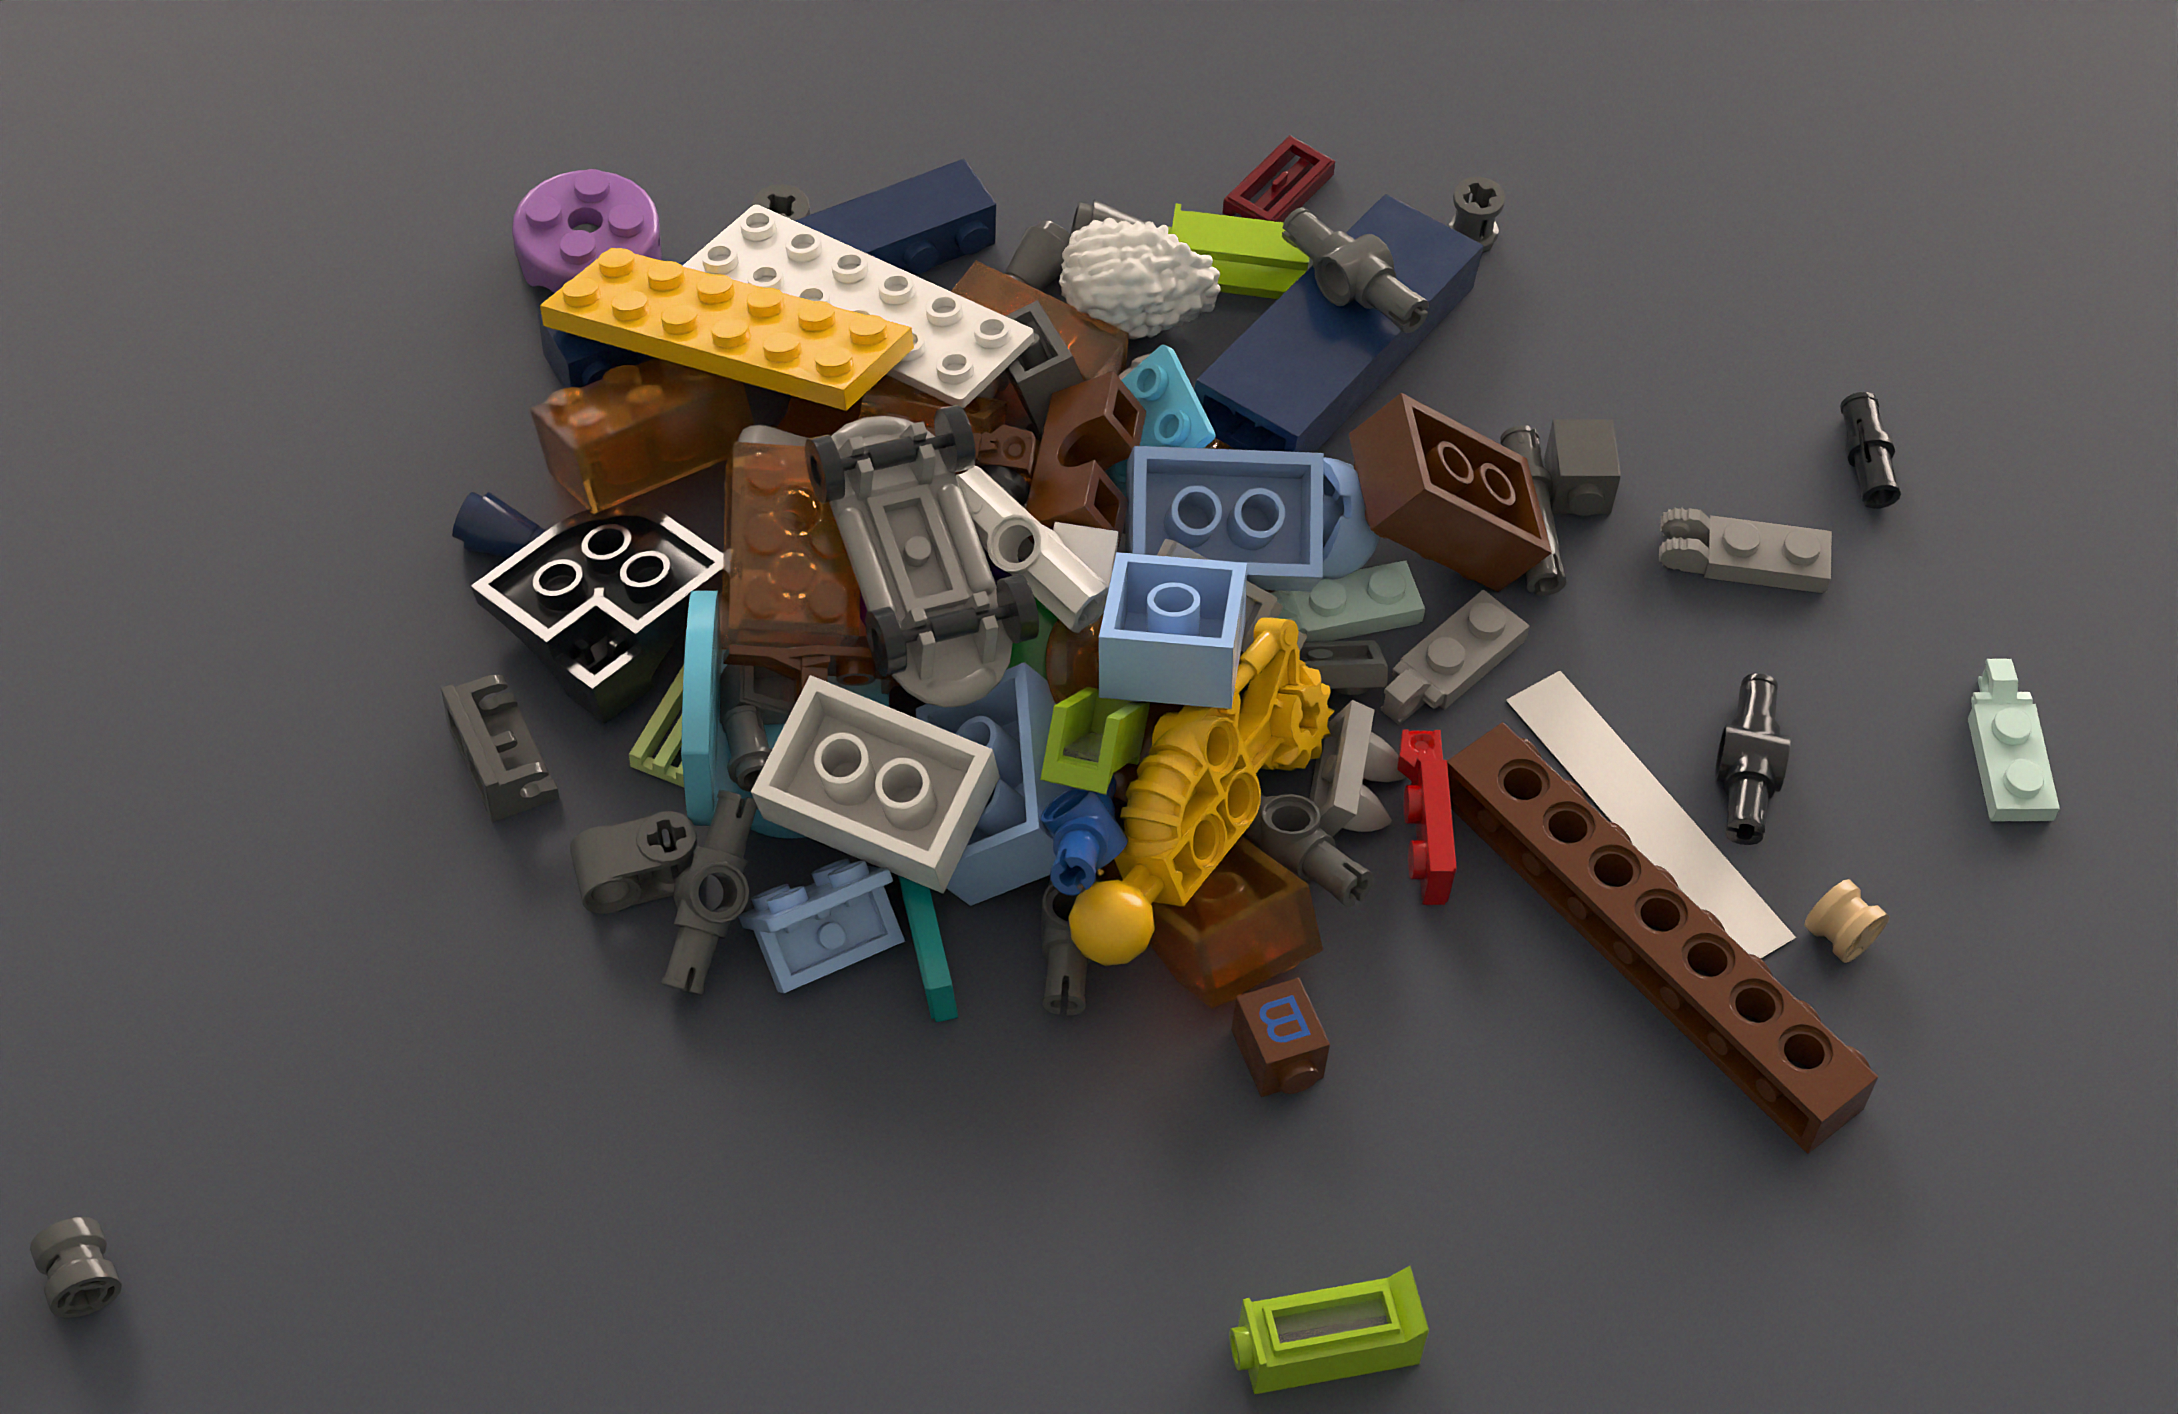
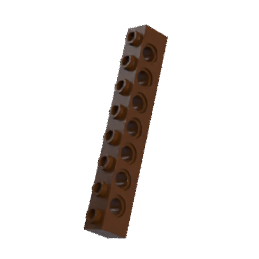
[1447,722,1879,1154]

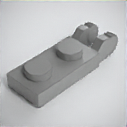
[1659,507,1832,593]

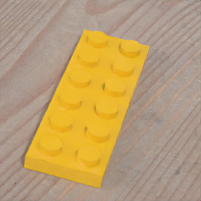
[540,247,914,411]

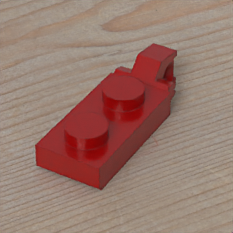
[1397,729,1457,905]

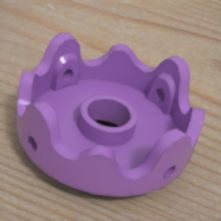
[512,169,662,293]

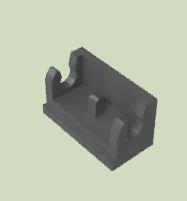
[441,674,559,823]

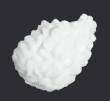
[1059,218,1221,339]

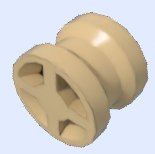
[1804,879,1890,963]

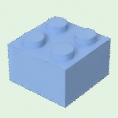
[1099,552,1247,709]

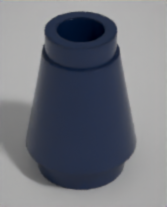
[452,492,547,559]

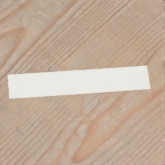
[1506,671,1796,959]

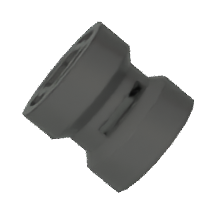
[30,1217,122,1318]

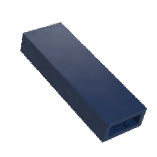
[1194,194,1484,453]

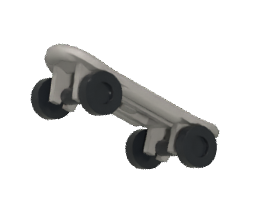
[805,405,1039,708]

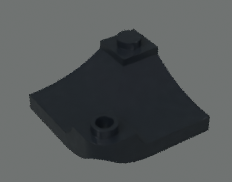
[471,504,739,724]

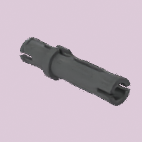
[1500,425,1567,596]

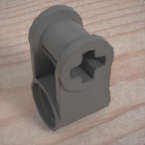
[570,811,697,914]

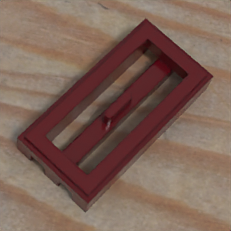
[1222,135,1336,223]

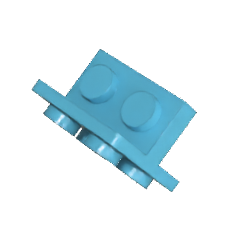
[1105,345,1215,497]

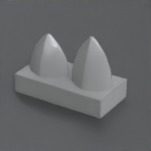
[1309,700,1407,837]

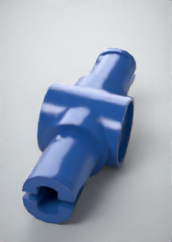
[1041,775,1128,895]

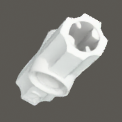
[956,465,1109,633]

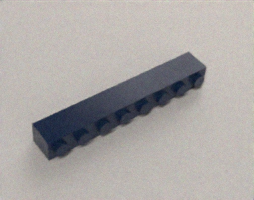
[538,159,997,403]

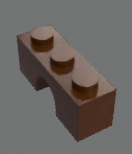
[1026,371,1147,547]

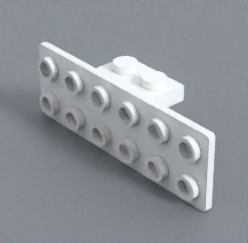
[683,205,1034,408]

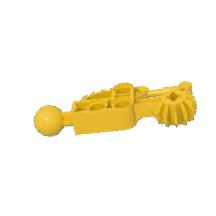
[1069,617,1334,966]

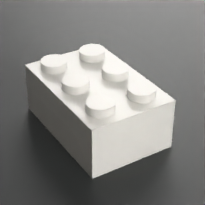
[751,675,1000,894]

